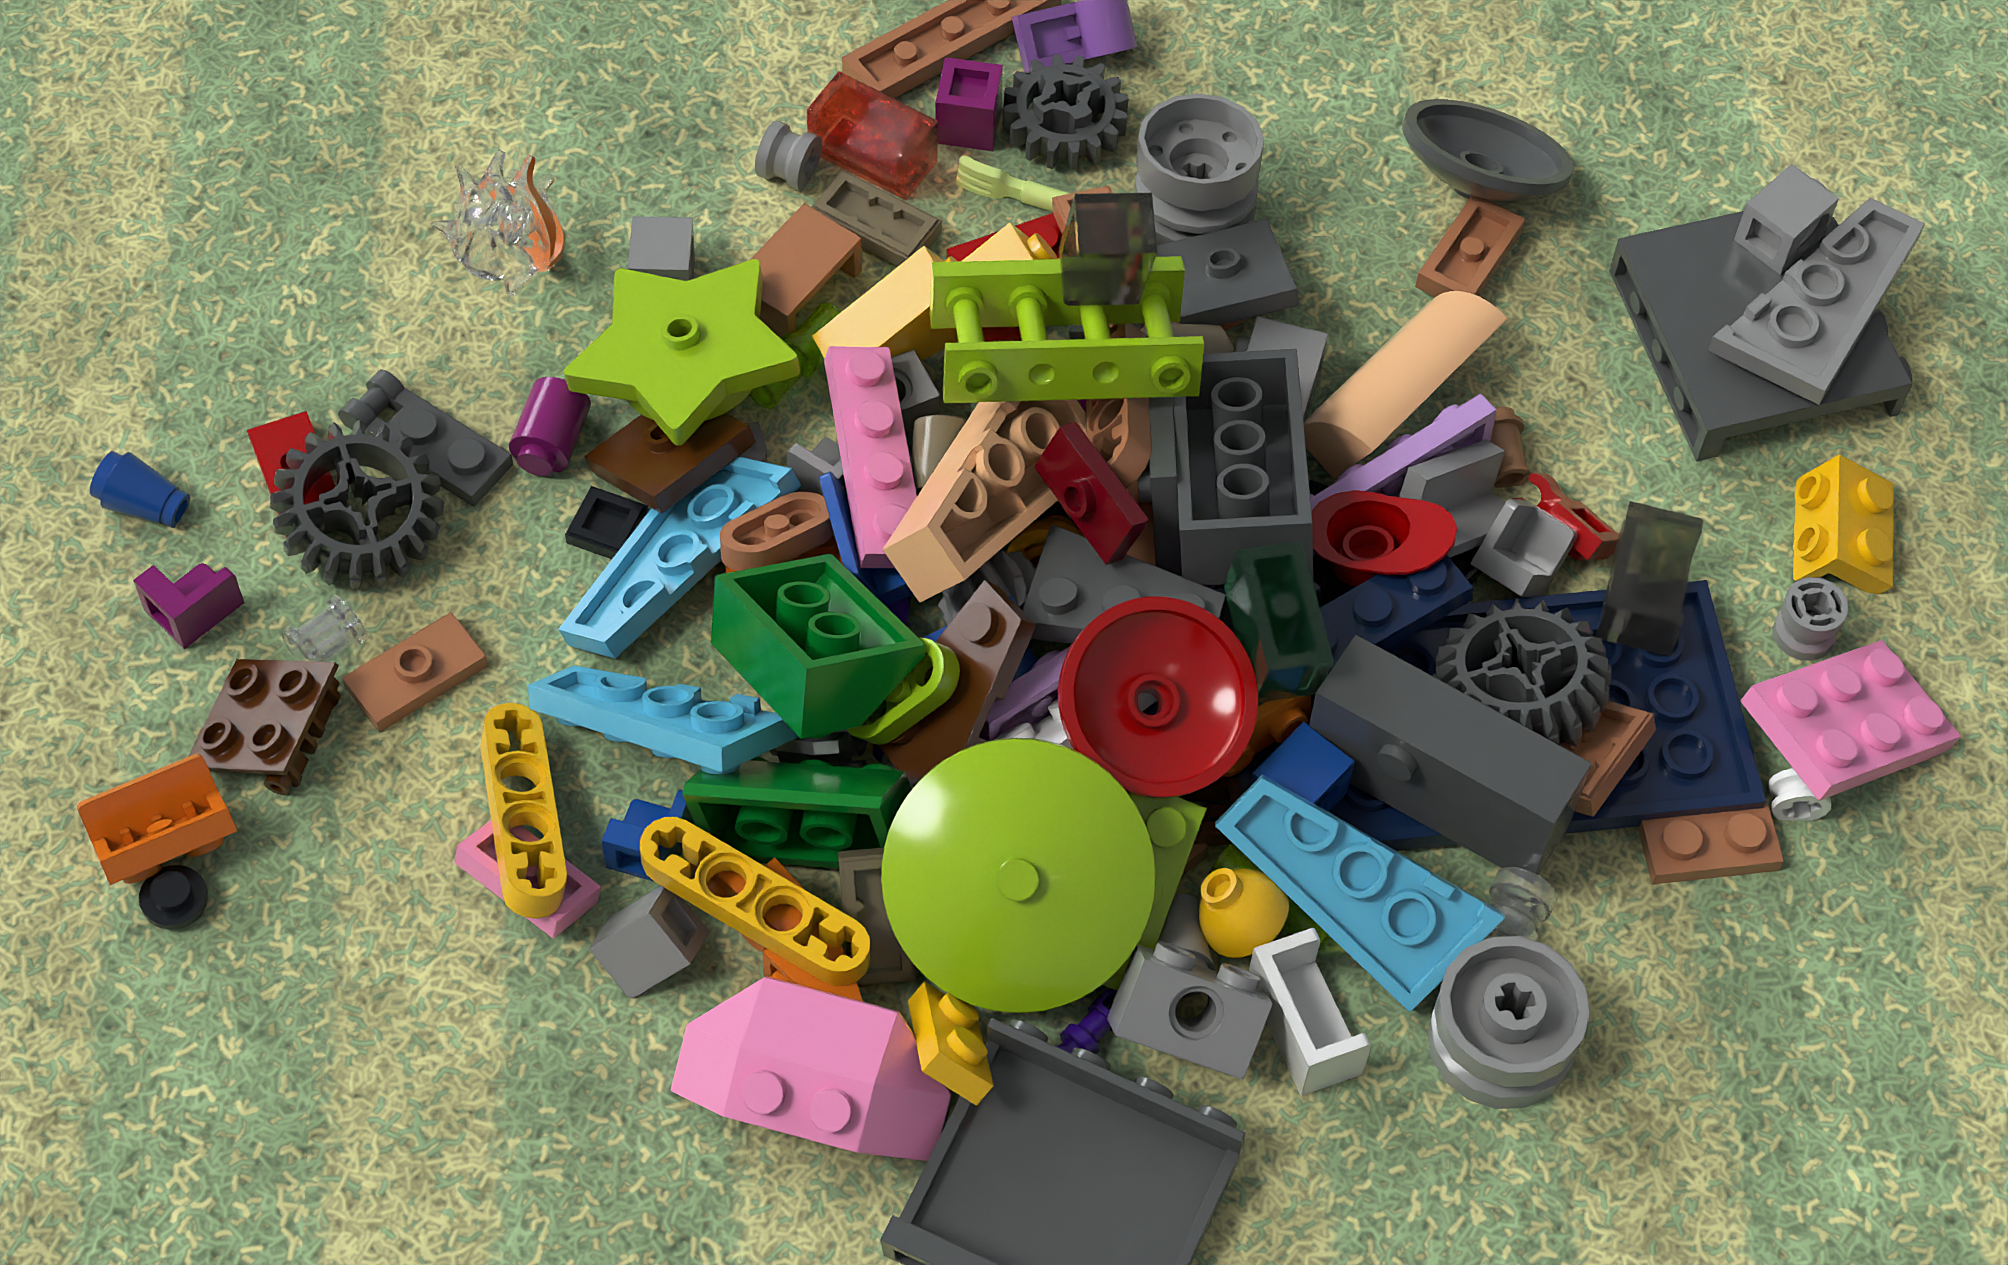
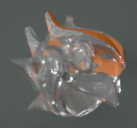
[431,149,566,298]

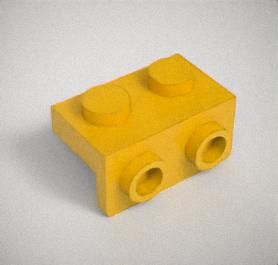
[1793,454,1894,594]

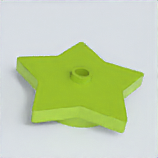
[563,259,800,446]

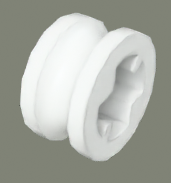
[1769,768,1831,821]

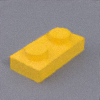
[908,981,994,1106]

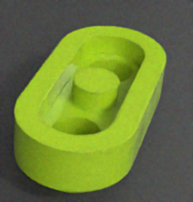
[846,638,960,745]

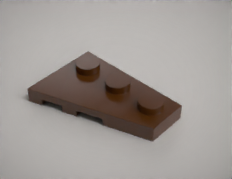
[876,580,1036,787]

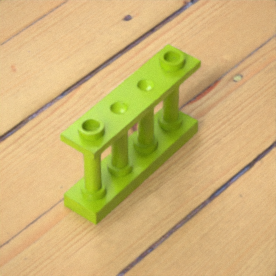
[929,256,1204,403]

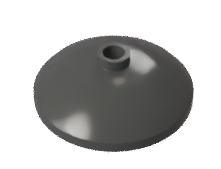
[1402,99,1574,202]

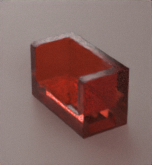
[807,71,938,201]

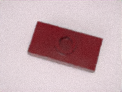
[1034,422,1149,565]

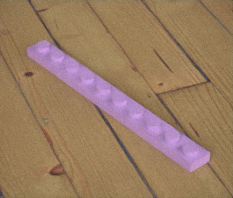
[979,393,1497,742]

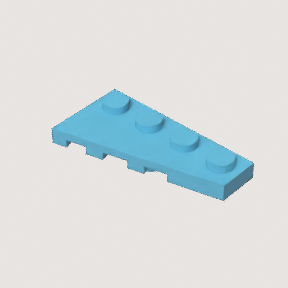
[558,456,802,659]

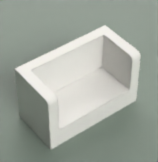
[1249,928,1371,1096]

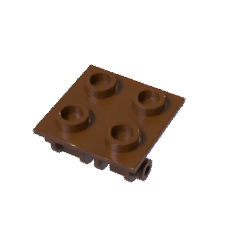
[188,659,341,795]

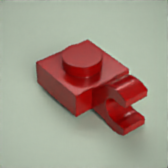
[1512,473,1625,561]

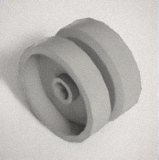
[1427,936,1590,1109]

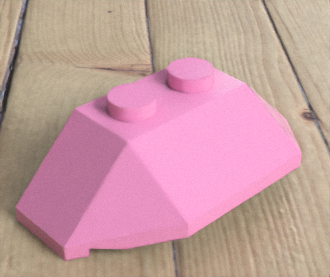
[670,976,953,1161]

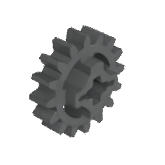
[1002,54,1129,170]

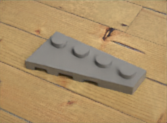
[1708,198,1925,405]

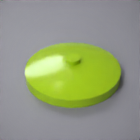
[881,738,1156,1013]

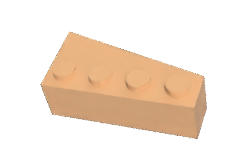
[882,400,1086,603]

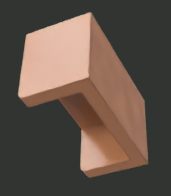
[750,203,862,347]

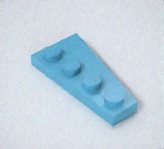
[528,666,799,774]
[1215,774,1506,1012]

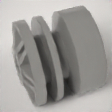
[1133,94,1264,244]

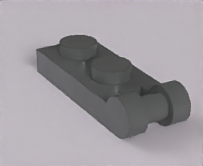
[338,369,513,507]

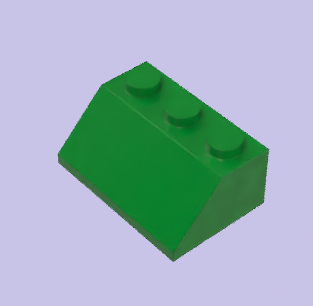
[711,554,926,739]
[682,756,912,868]

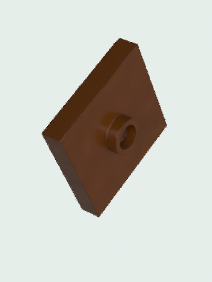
[584,413,756,514]

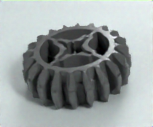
[270,419,444,590]
[1433,599,1611,747]

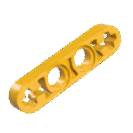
[480,703,567,919]
[640,817,870,986]

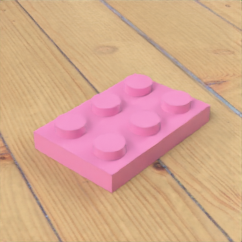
[1740,640,1961,801]

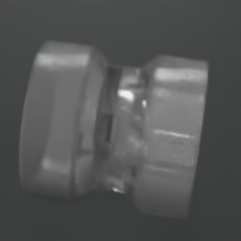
[1482,867,1558,942]

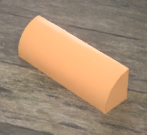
[1303,291,1508,479]

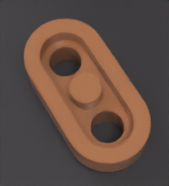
[720,492,834,571]

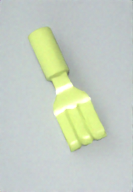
[956,155,1070,212]

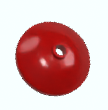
[1058,596,1258,798]

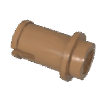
[1490,407,1531,488]

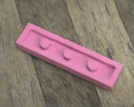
[824,346,917,568]

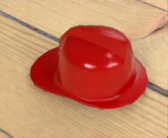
[1311,490,1458,588]

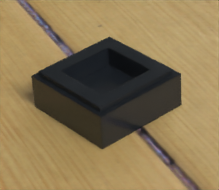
[565,486,649,559]

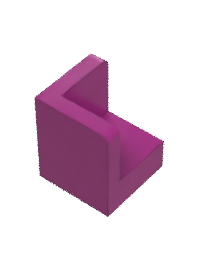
[935,57,1003,152]
[133,563,244,649]

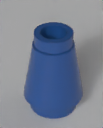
[90,451,190,528]

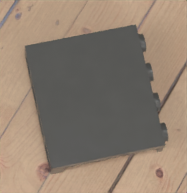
[1609,211,1912,462]
[880,1018,1246,1265]

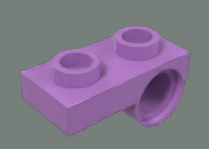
[1012,0,1138,73]

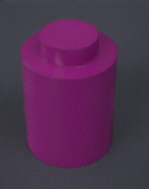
[509,377,591,476]

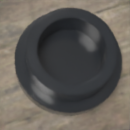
[139,865,208,930]

